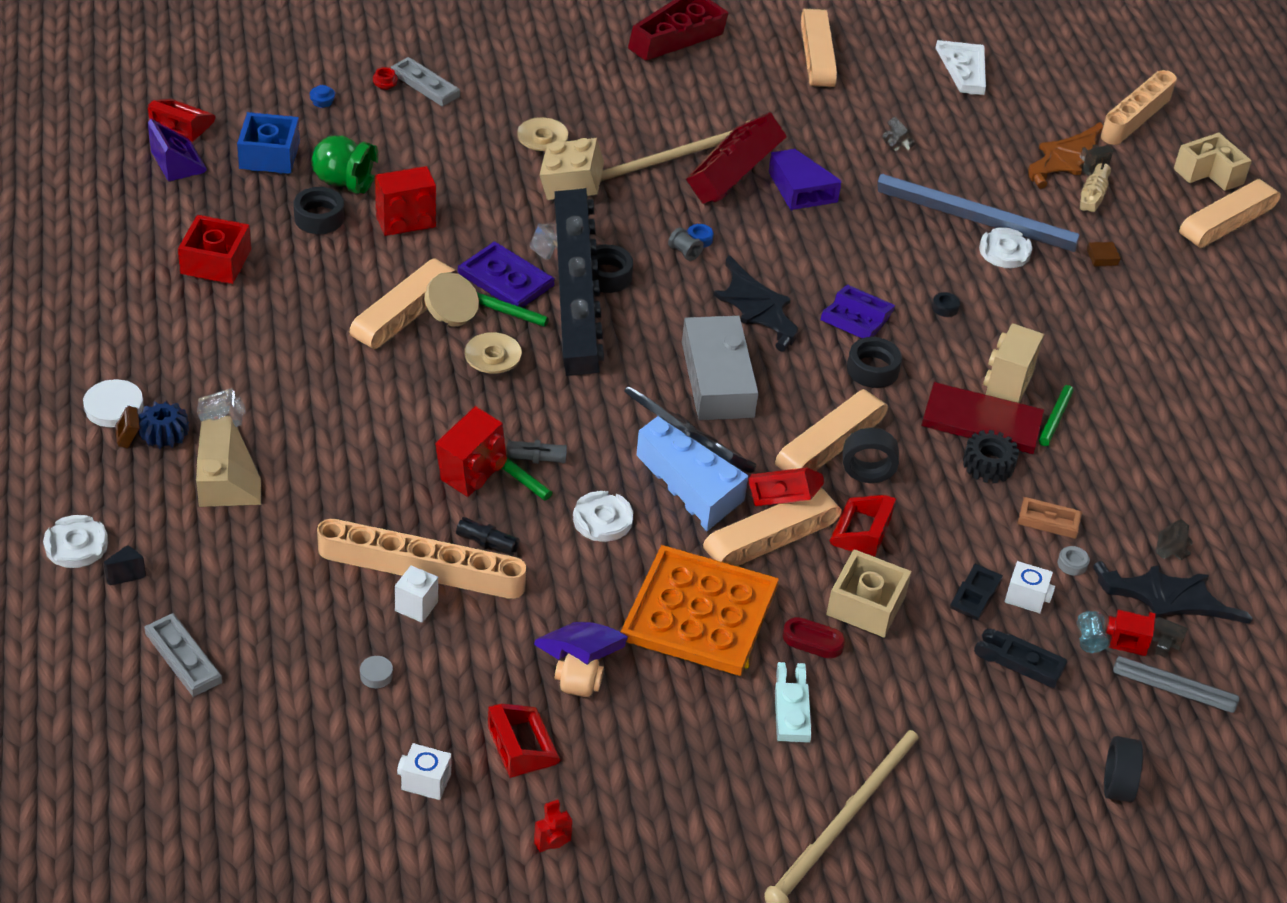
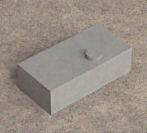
[682,316,758,420]

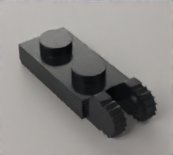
[974,628,1068,689]

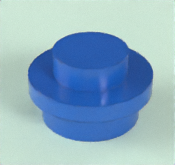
[310,85,335,108]

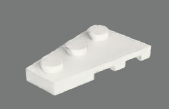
[936,40,986,95]

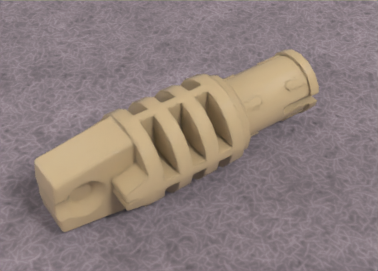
[1080,163,1111,212]

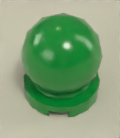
[311,135,379,194]

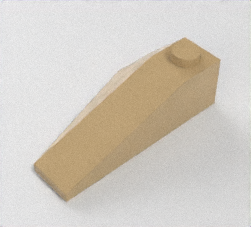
[196,416,261,507]

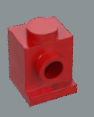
[1105,609,1156,656]

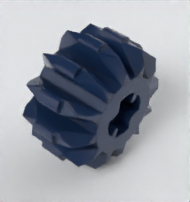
[138,400,189,449]

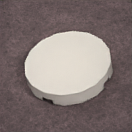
[979,227,1033,268]
[83,379,144,428]
[573,491,633,542]
[43,515,108,568]

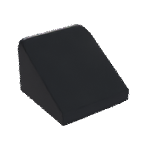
[103,545,146,586]

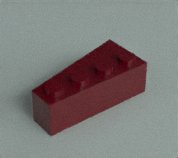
[628,0,729,61]
[686,112,787,204]

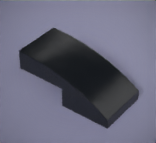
[950,563,1003,620]

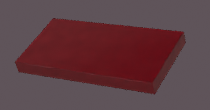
[921,382,1044,454]

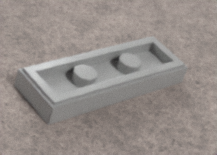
[391,57,460,106]
[144,613,222,697]

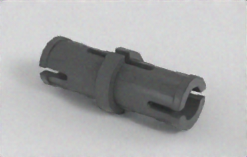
[507,440,567,464]

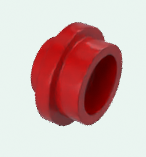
[373,67,398,90]

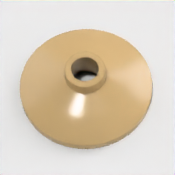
[517,118,568,151]
[465,332,522,374]

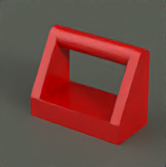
[147,99,216,142]
[748,467,824,506]
[829,495,896,557]
[488,703,560,778]

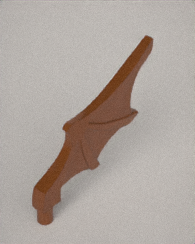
[1028,122,1109,189]

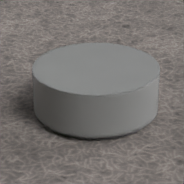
[1057,546,1090,576]
[360,656,393,688]

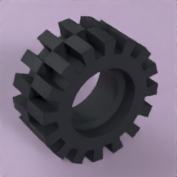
[963,430,1019,483]

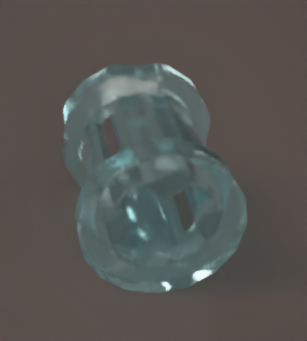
[1077,611,1108,653]

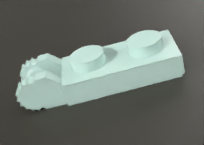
[775,662,811,743]

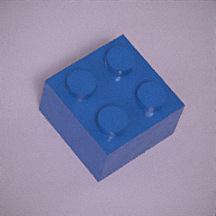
[237,112,300,174]

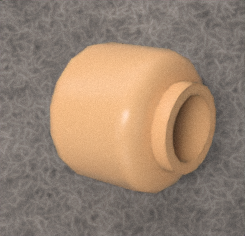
[554,653,604,697]

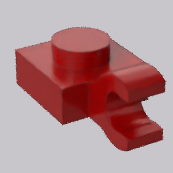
[534,799,573,852]

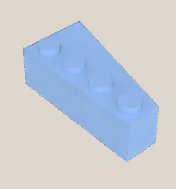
[636,416,748,531]

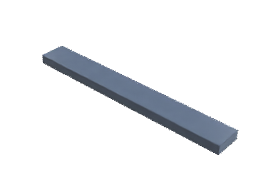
[878,174,1079,252]

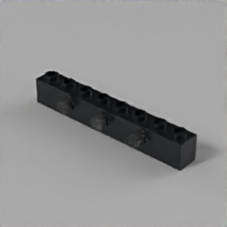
[554,188,604,376]

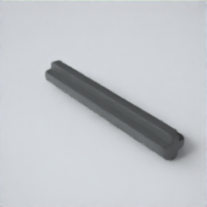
[1113,656,1239,713]

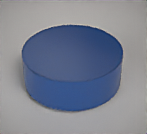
[687,224,714,248]

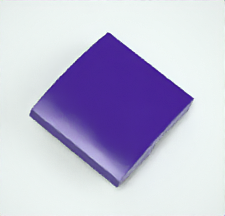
[820,285,896,338]
[534,622,628,665]

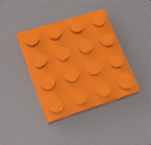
[620,545,779,676]

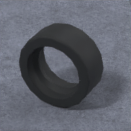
[293,187,345,234]
[592,244,633,293]
[847,337,902,388]
[843,428,899,483]
[1104,736,1143,802]

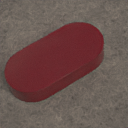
[782,617,845,659]

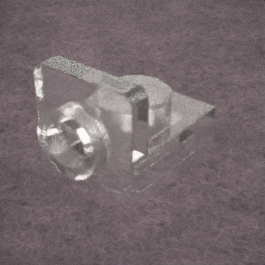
[530,224,557,259]
[197,388,246,427]

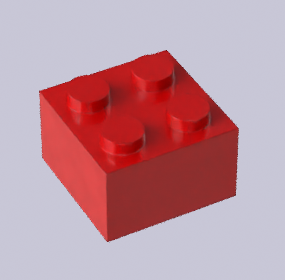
[375,166,436,236]
[178,215,251,284]
[435,406,507,497]

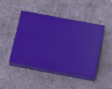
[458,241,555,308]

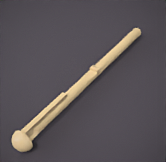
[600,120,751,182]
[764,730,919,903]

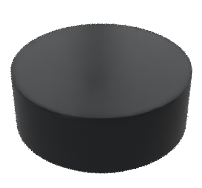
[932,292,960,317]

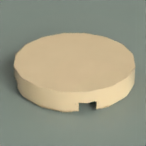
[424,272,479,327]

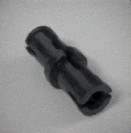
[456,517,520,556]

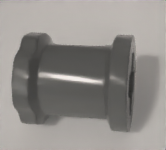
[668,227,704,261]

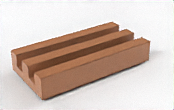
[1017,497,1082,539]

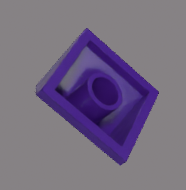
[148,119,207,182]

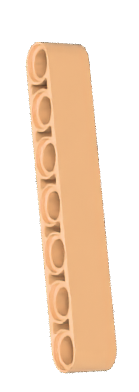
[317,519,526,599]

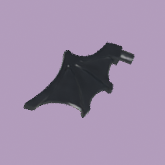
[714,255,798,352]
[624,386,756,473]
[1093,561,1253,624]

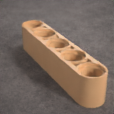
[801,9,837,87]
[1101,70,1177,145]
[1179,179,1281,248]
[349,258,459,349]
[775,389,888,471]
[703,488,842,566]

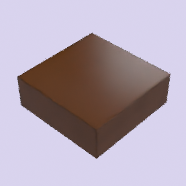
[1087,242,1121,266]
[115,406,140,449]

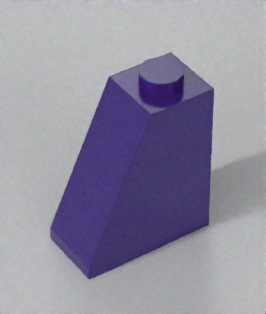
[768,149,841,210]

